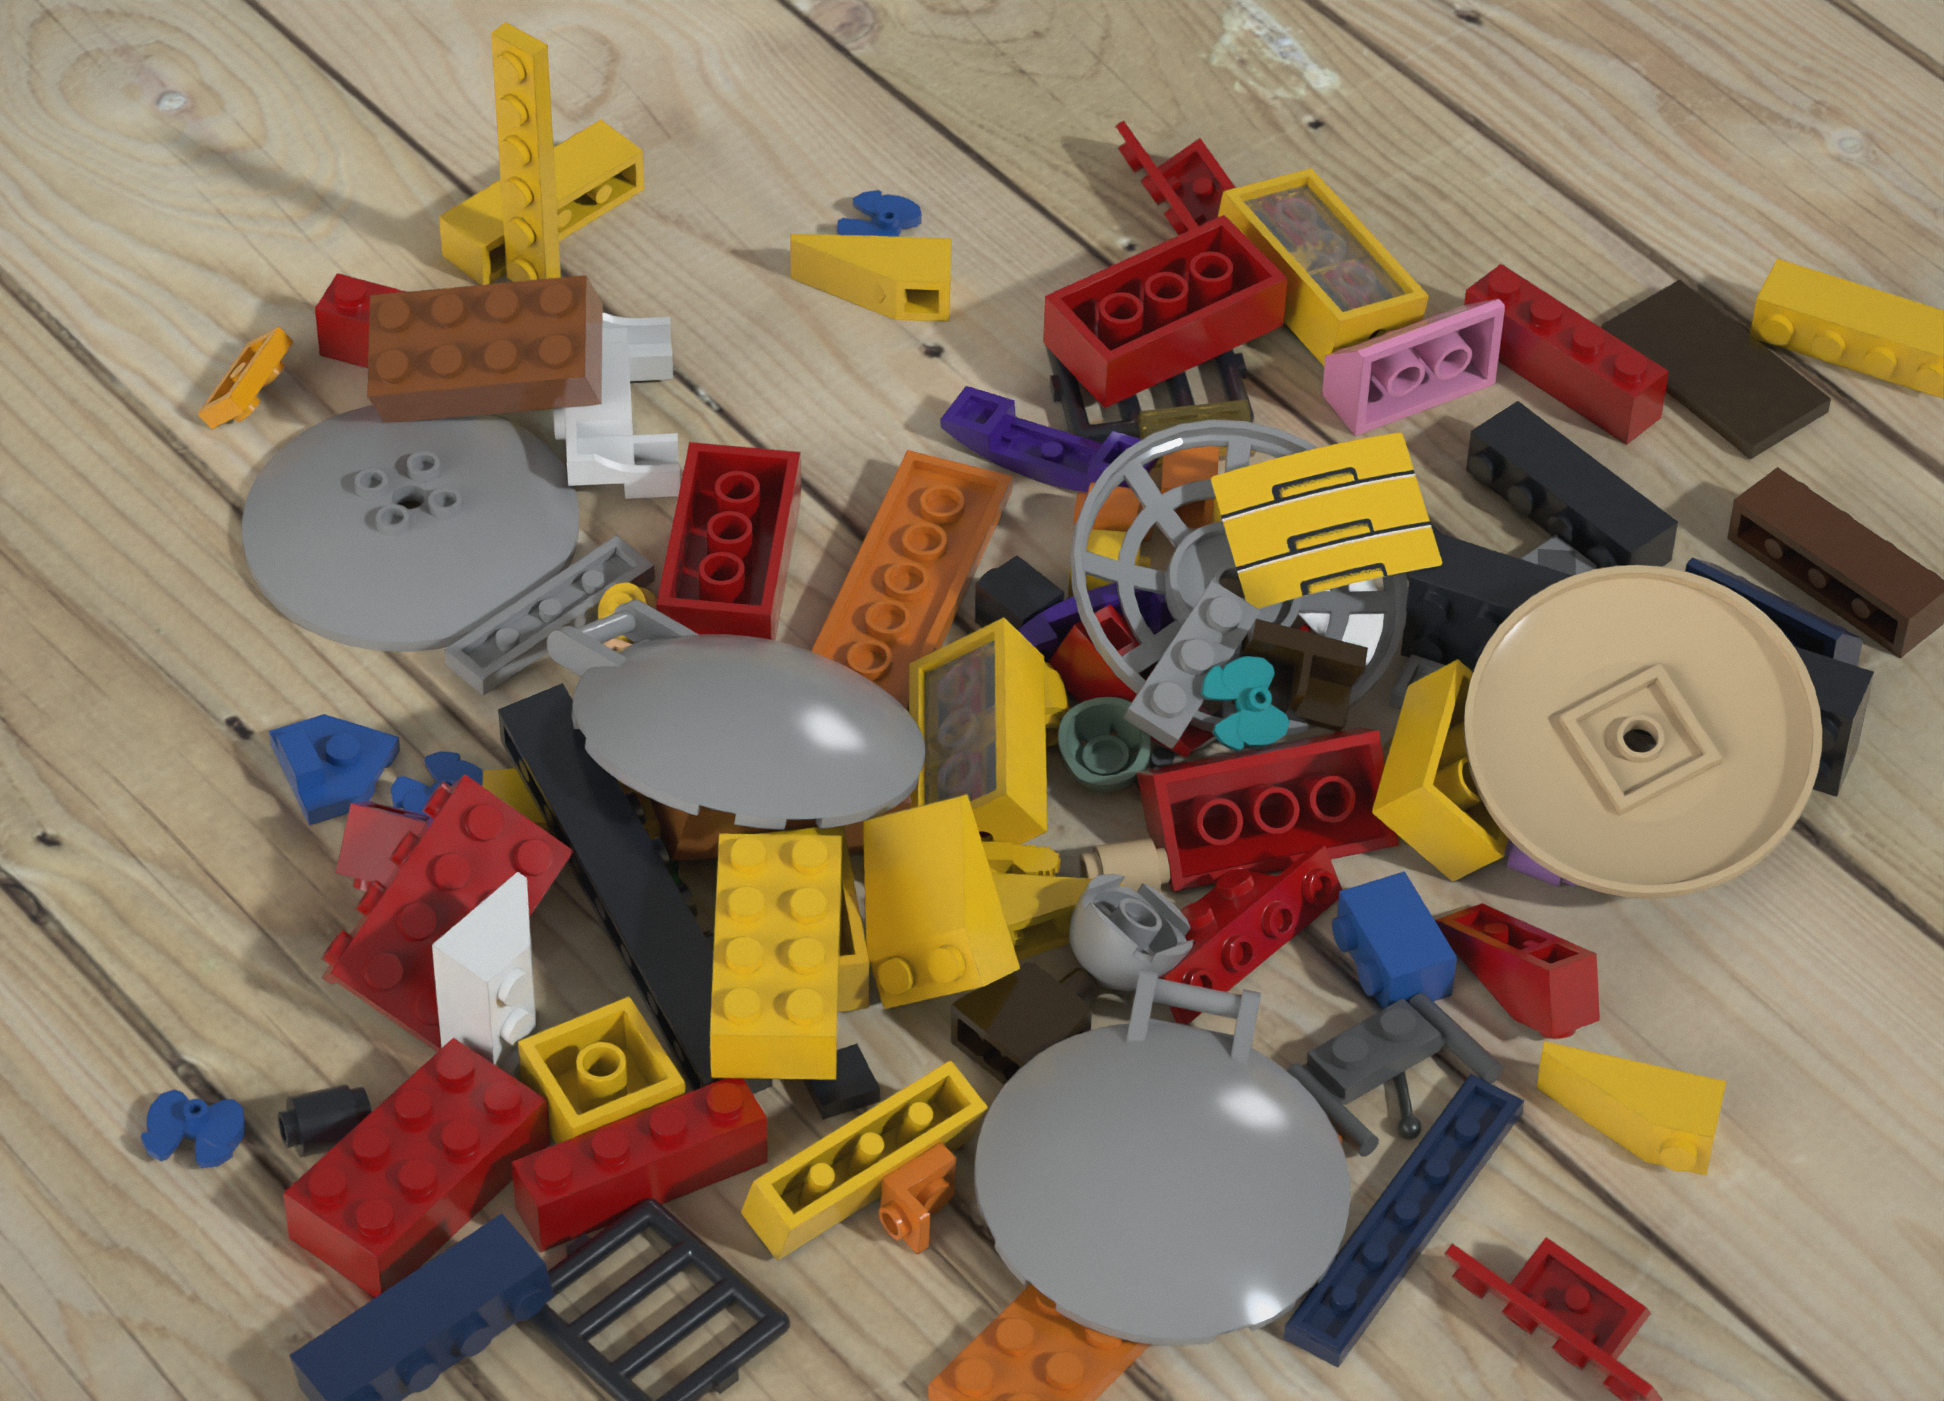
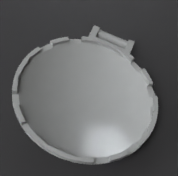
[547,600,926,830]
[974,969,1350,1346]

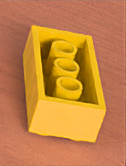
[710,834,842,1080]

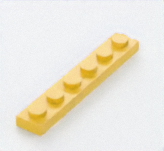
[491,22,561,282]

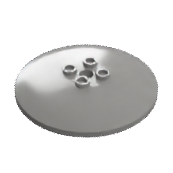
[242,405,580,652]

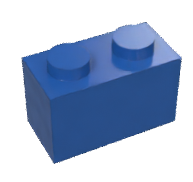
[1332,871,1457,1010]

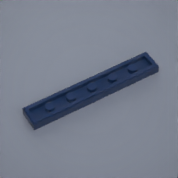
[1283,1074,1524,1367]

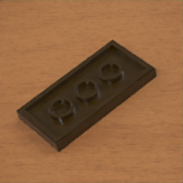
[1601,279,1831,460]

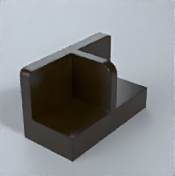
[1231,619,1368,732]

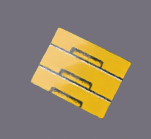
[1211,432,1442,609]

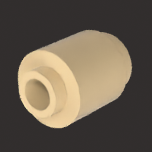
[1079,838,1170,893]

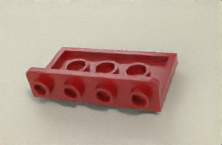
[321,774,574,1052]

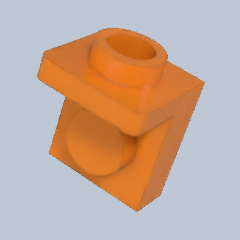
[879,1142,957,1254]

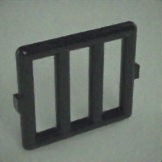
[1045,345,1254,444]
[527,1198,790,1401]

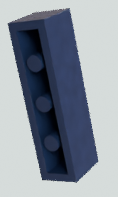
[289,1213,554,1401]

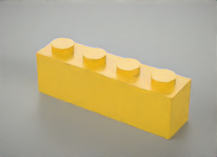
[439,119,645,285]
[1750,258,1944,399]
[740,1060,988,1261]

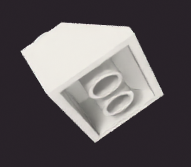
[432,872,537,1082]

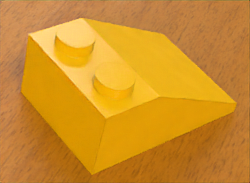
[863,794,1020,1009]

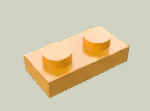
[197,326,294,429]

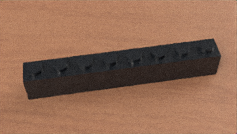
[498,683,773,1094]

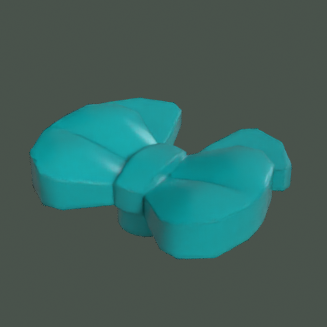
[1201,656,1290,752]

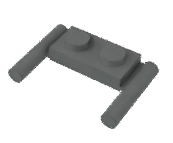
[1286,993,1504,1157]

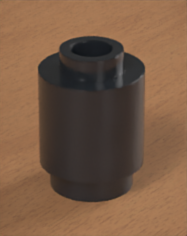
[278,1084,372,1158]

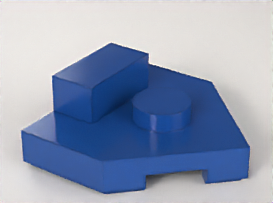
[269,714,400,826]

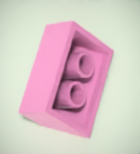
[1322,299,1505,436]

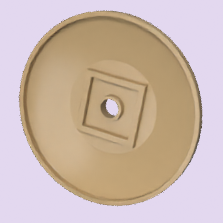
[1463,565,1822,899]

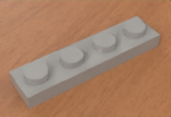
[444,535,655,696]

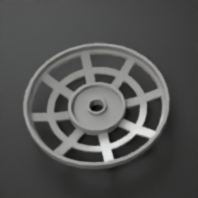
[1070,420,1408,735]

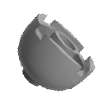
[1069,874,1193,992]

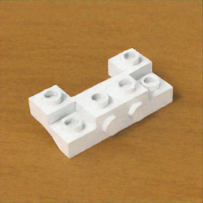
[554,313,680,499]

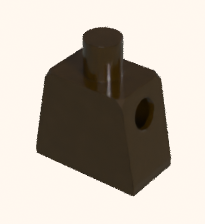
[950,963,1099,1085]

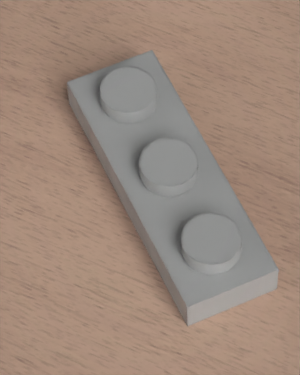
[1123,580,1261,749]

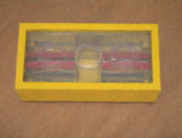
[1218,168,1429,366]
[909,618,1048,845]

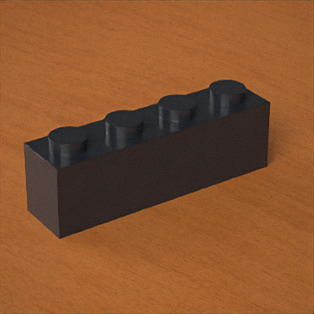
[1466,401,1678,569]

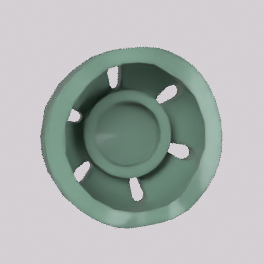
[1058,697,1151,793]

